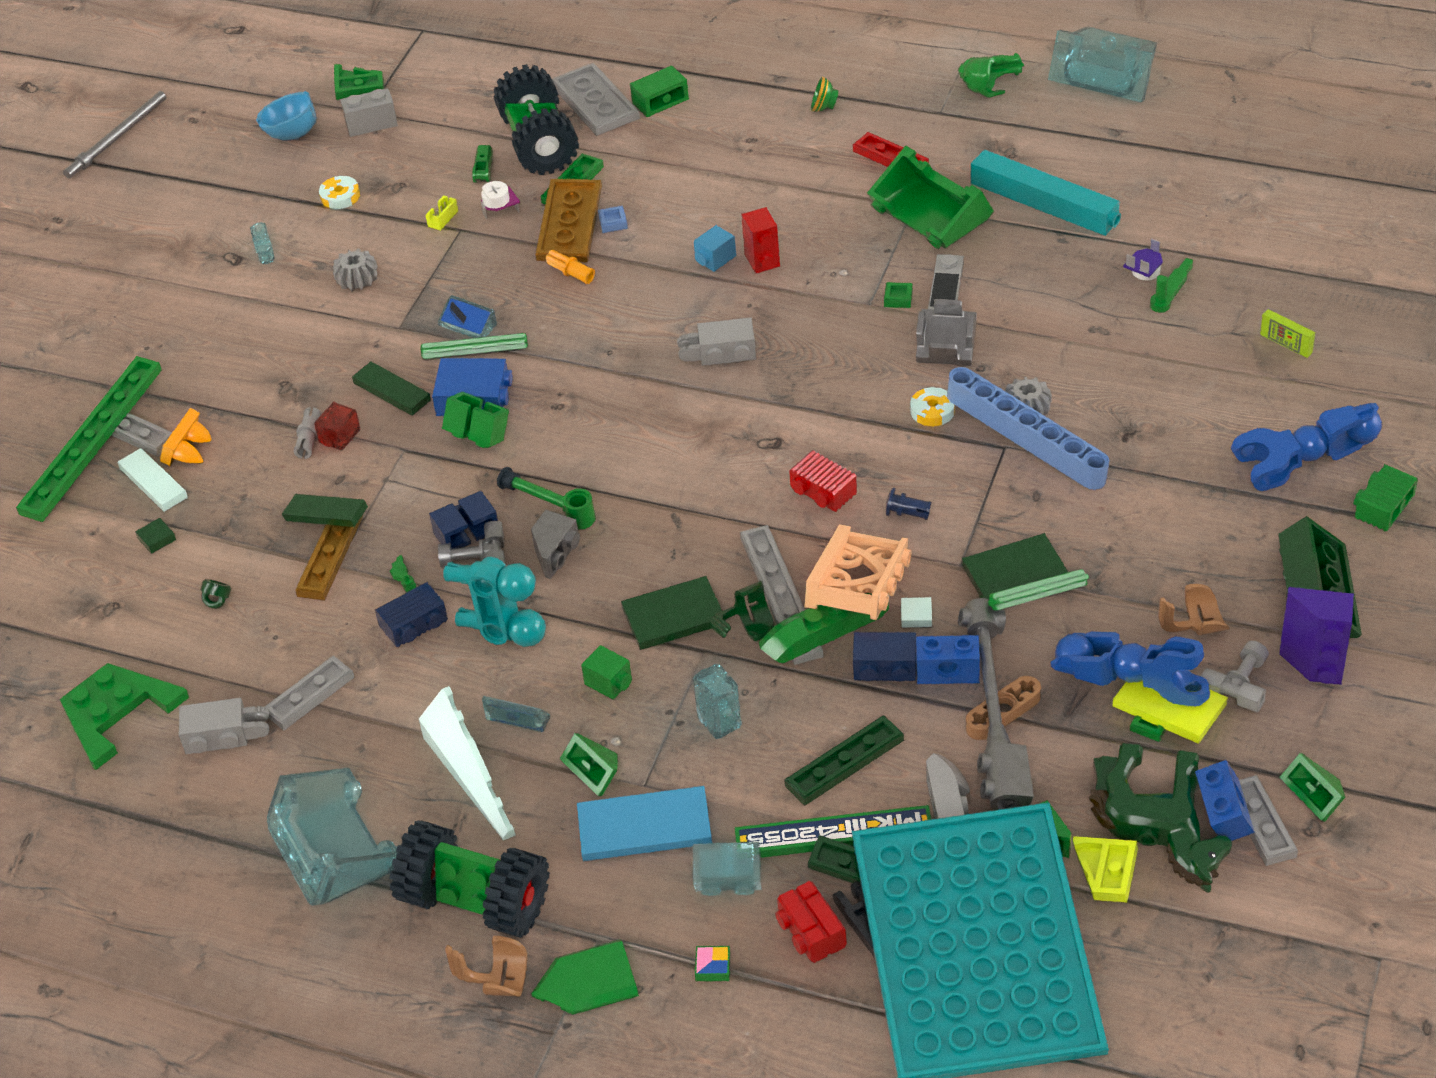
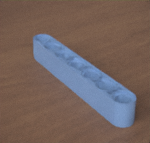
[947,367,1110,490]

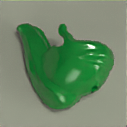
[958,53,1024,98]

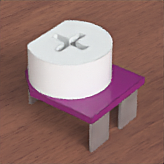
[481,181,520,219]

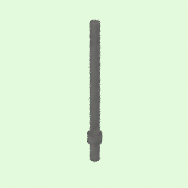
[63,91,166,179]

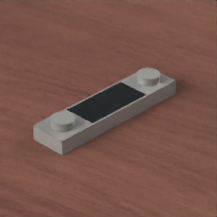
[928,254,964,309]

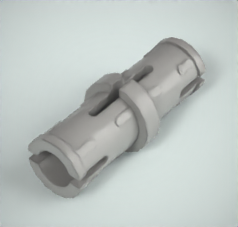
[293,407,322,459]

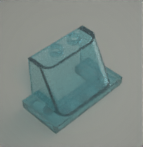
[1048,26,1157,102]

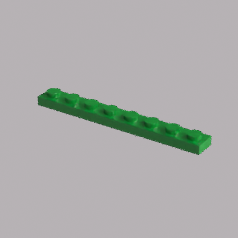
[16,356,162,522]

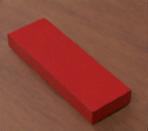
[853,132,929,167]

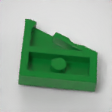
[334,64,384,100]

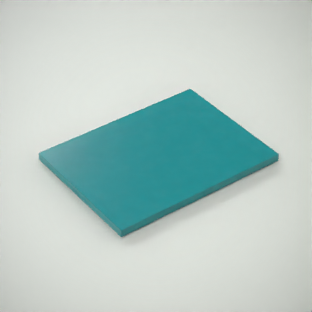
[852,802,1109,1078]

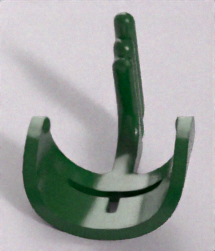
[710,580,774,641]

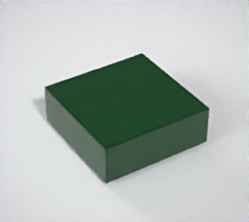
[135,518,176,554]

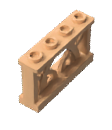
[805,524,912,620]

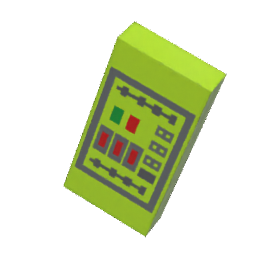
[1260,309,1315,358]

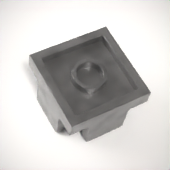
[916,299,977,366]

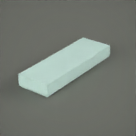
[117,448,188,512]

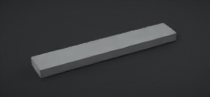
[740,525,823,665]

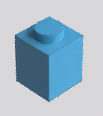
[694,225,736,272]

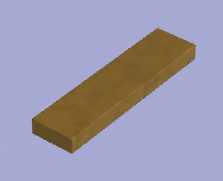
[295,515,363,601]

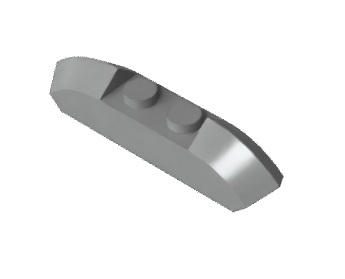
[926,753,970,819]

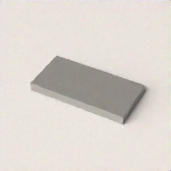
[552,63,640,136]

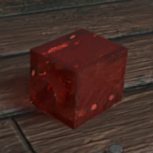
[314,402,361,451]

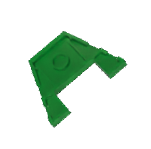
[60,663,189,770]

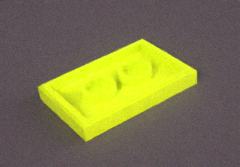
[1112,680,1228,744]

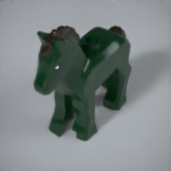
[1089,743,1232,893]

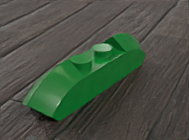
[759,593,889,664]

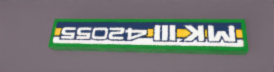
[735,805,931,860]

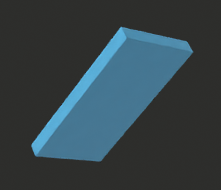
[577,786,712,861]

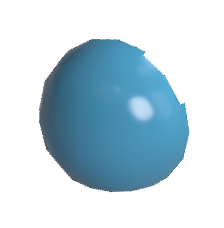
[256,91,317,141]

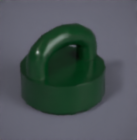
[200,579,232,609]

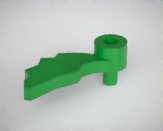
[390,555,416,592]

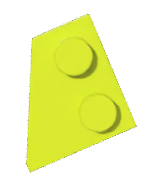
[1073,836,1138,903]

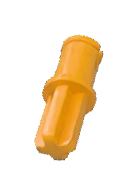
[545,250,595,284]

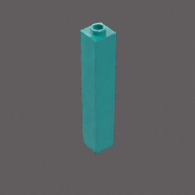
[970,149,1121,236]

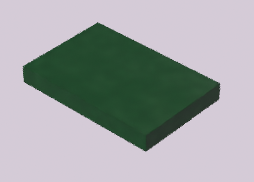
[962,533,1068,599]
[621,576,722,650]

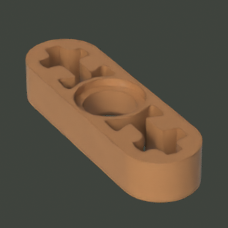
[966,676,1041,740]

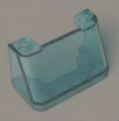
[267,768,397,906]

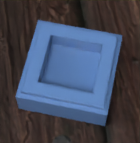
[597,206,628,233]

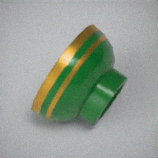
[811,76,838,112]

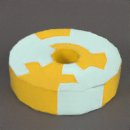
[319,176,360,209]
[910,387,955,427]

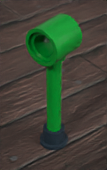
[497,467,596,530]

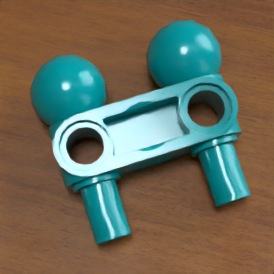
[443,557,546,647]

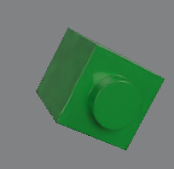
[581,645,632,700]

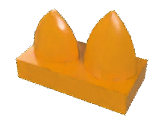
[160,408,212,466]

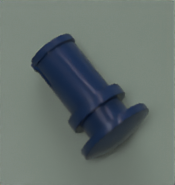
[886,488,932,520]

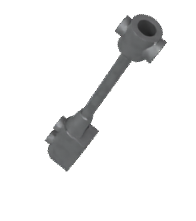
[958,598,1034,810]

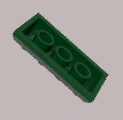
[1278,516,1362,638]

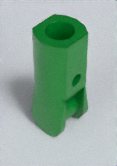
[472,145,493,183]

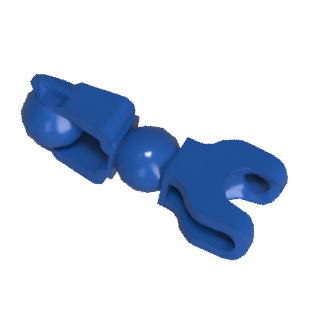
[1231,403,1382,491]
[1050,631,1210,706]

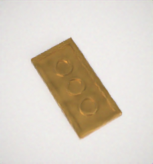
[535,179,602,262]

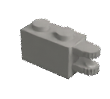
[677,318,756,366]
[179,698,269,754]

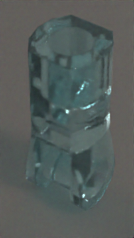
[250,222,275,264]

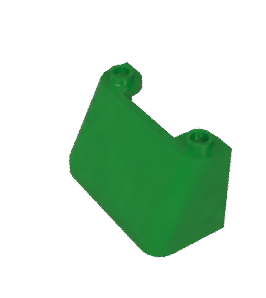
[867,146,994,249]

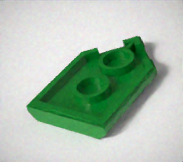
[531,939,639,1015]

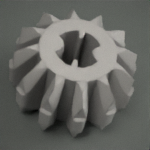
[333,249,378,292]
[1005,376,1052,415]

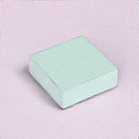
[901,597,932,628]

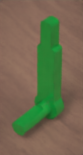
[1150,258,1193,313]

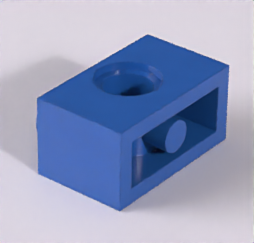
[916,635,980,684]
[1195,760,1255,841]

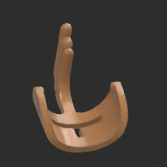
[1158,584,1230,635]
[445,936,527,997]

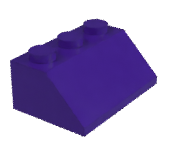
[1279,587,1354,685]

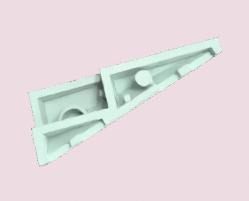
[419,686,515,841]

